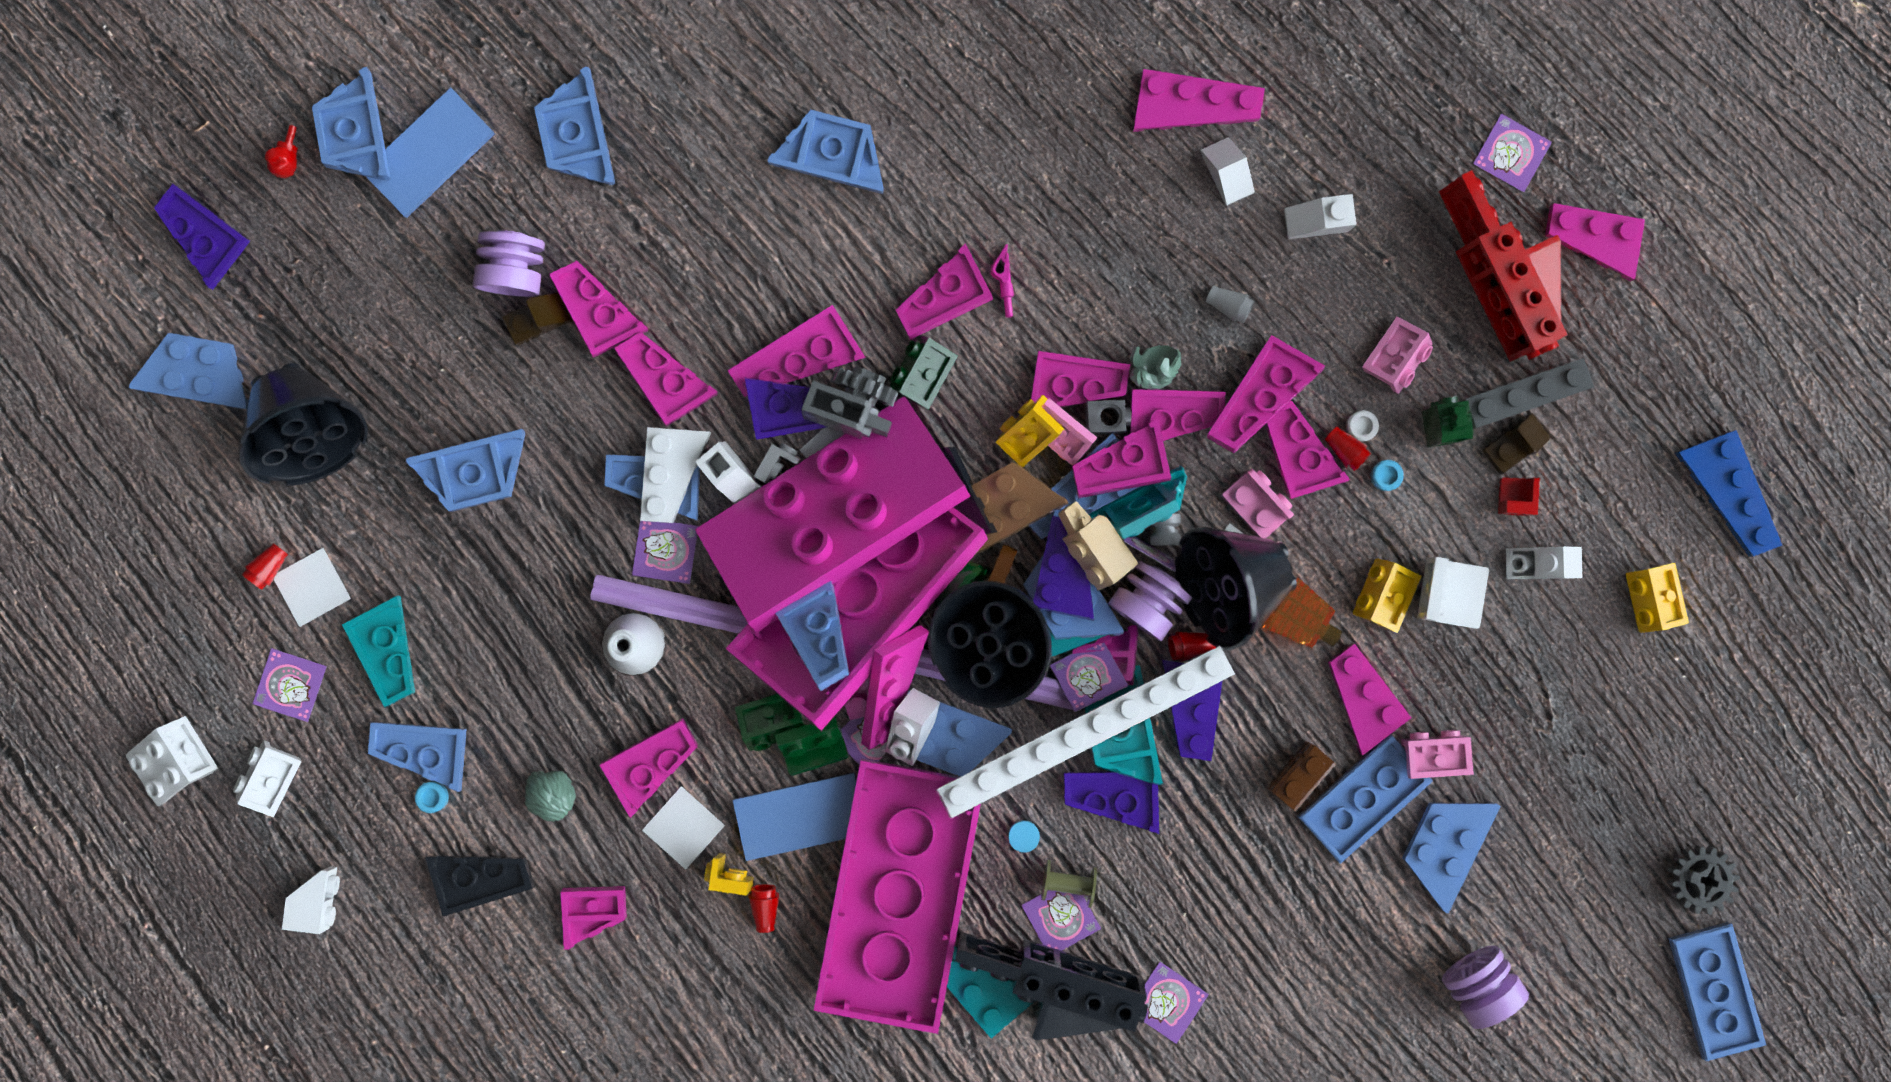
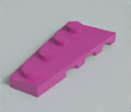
[861,625,929,750]

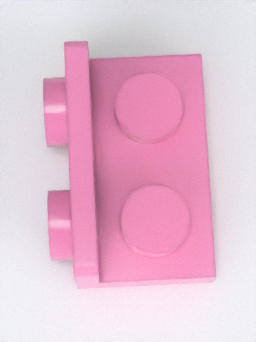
[1362,317,1433,394]
[1042,398,1097,466]
[1220,469,1294,538]
[1401,730,1473,779]

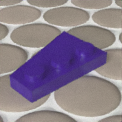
[154,184,250,290]
[745,377,827,440]
[1033,516,1094,621]
[1162,660,1223,761]
[1064,771,1159,834]

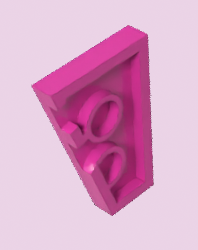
[1545,203,1645,282]
[896,243,993,340]
[549,261,648,358]
[614,332,718,427]
[1031,351,1130,407]
[1130,389,1226,441]
[1265,401,1350,500]
[1072,418,1171,498]
[1328,643,1411,756]
[600,718,698,818]

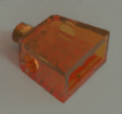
[1261,578,1342,648]

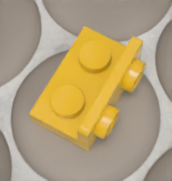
[995,395,1064,467]
[1353,558,1421,633]
[1626,563,1689,633]
[704,853,754,895]

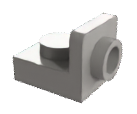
[754,443,801,484]

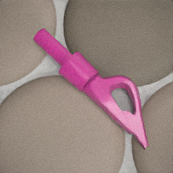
[991,244,1014,318]

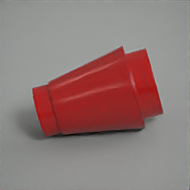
[1324,426,1372,471]
[242,543,288,590]
[1168,632,1216,662]
[748,884,779,933]

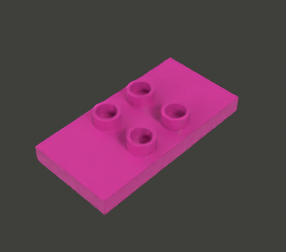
[695,396,970,633]
[726,507,988,731]
[813,759,981,1034]

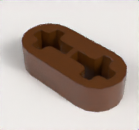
[988,544,1018,583]

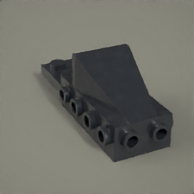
[955,932,1148,1041]

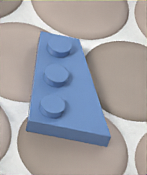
[605,455,700,521]
[776,581,849,691]
[368,722,467,792]

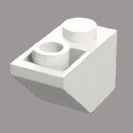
[695,441,762,504]
[1506,547,1582,579]
[885,688,940,766]
[282,866,340,934]

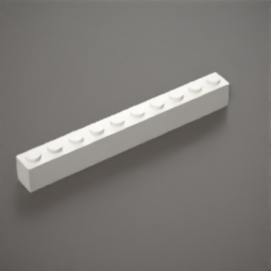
[936,646,1235,819]

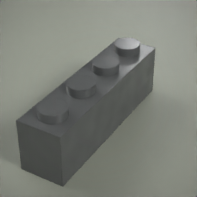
[1459,358,1594,429]

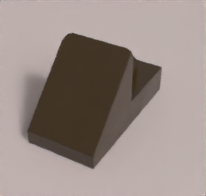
[502,292,573,346]
[1482,413,1551,475]

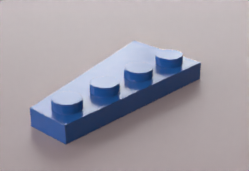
[1675,430,1782,557]

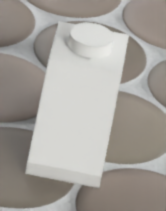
[1284,194,1356,240]

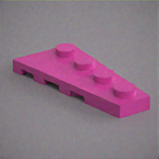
[1133,69,1265,132]
[728,305,866,397]
[1207,335,1325,453]

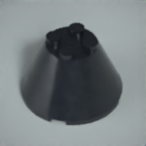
[238,363,368,486]
[1175,526,1297,650]
[929,580,1052,708]

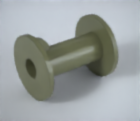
[1041,860,1097,908]

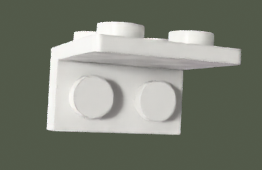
[1417,557,1489,629]
[126,716,218,806]

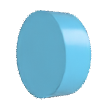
[1370,460,1404,491]
[415,781,449,813]
[1008,820,1040,853]

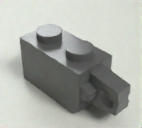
[802,381,892,439]

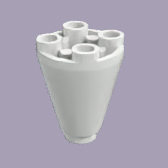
[602,613,665,675]

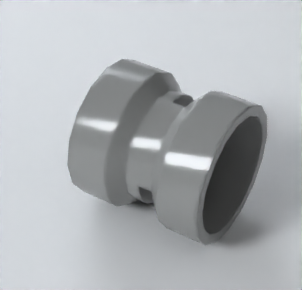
[1150,514,1181,546]

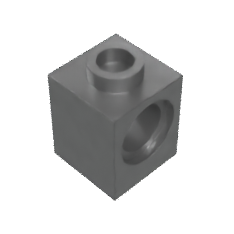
[1085,400,1131,435]

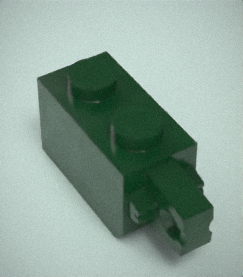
[1421,396,1474,448]

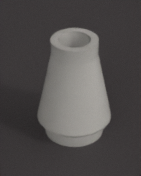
[1206,286,1254,323]

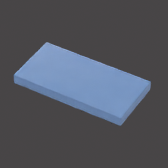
[366,87,495,218]
[1297,734,1433,864]
[733,772,857,861]
[1668,922,1766,1061]

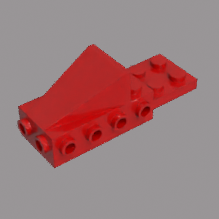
[1439,170,1568,362]

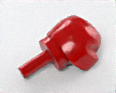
[265,125,298,179]

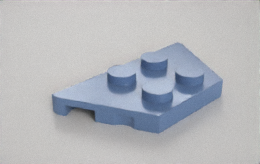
[312,67,391,181]
[534,67,616,185]
[767,110,884,194]
[129,333,249,410]
[406,429,525,512]
[1023,554,1124,640]
[907,690,1012,777]
[1402,803,1501,913]

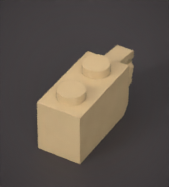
[1058,501,1139,590]

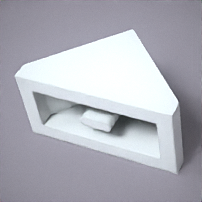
[1200,137,1255,206]

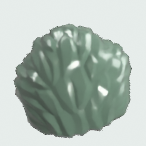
[1129,345,1181,390]
[525,771,576,822]

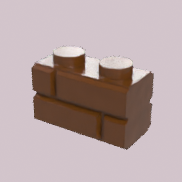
[1266,741,1336,812]

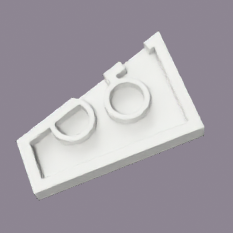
[640,427,711,523]

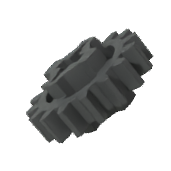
[830,366,898,408]
[1667,845,1740,915]

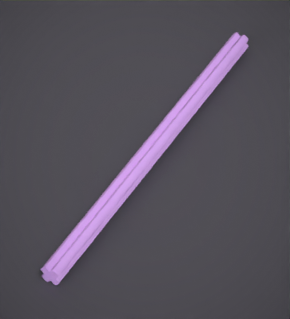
[591,575,1073,710]

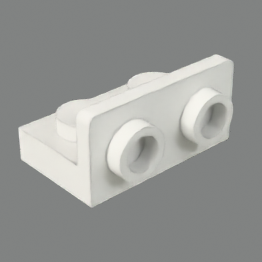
[233,740,301,817]

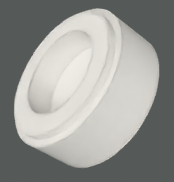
[1346,410,1379,442]

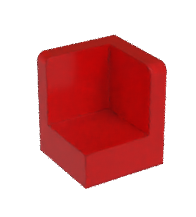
[1498,477,1540,516]

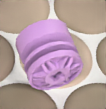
[473,230,545,297]
[1108,561,1192,641]
[1442,946,1529,1029]

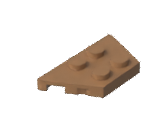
[972,462,1069,557]

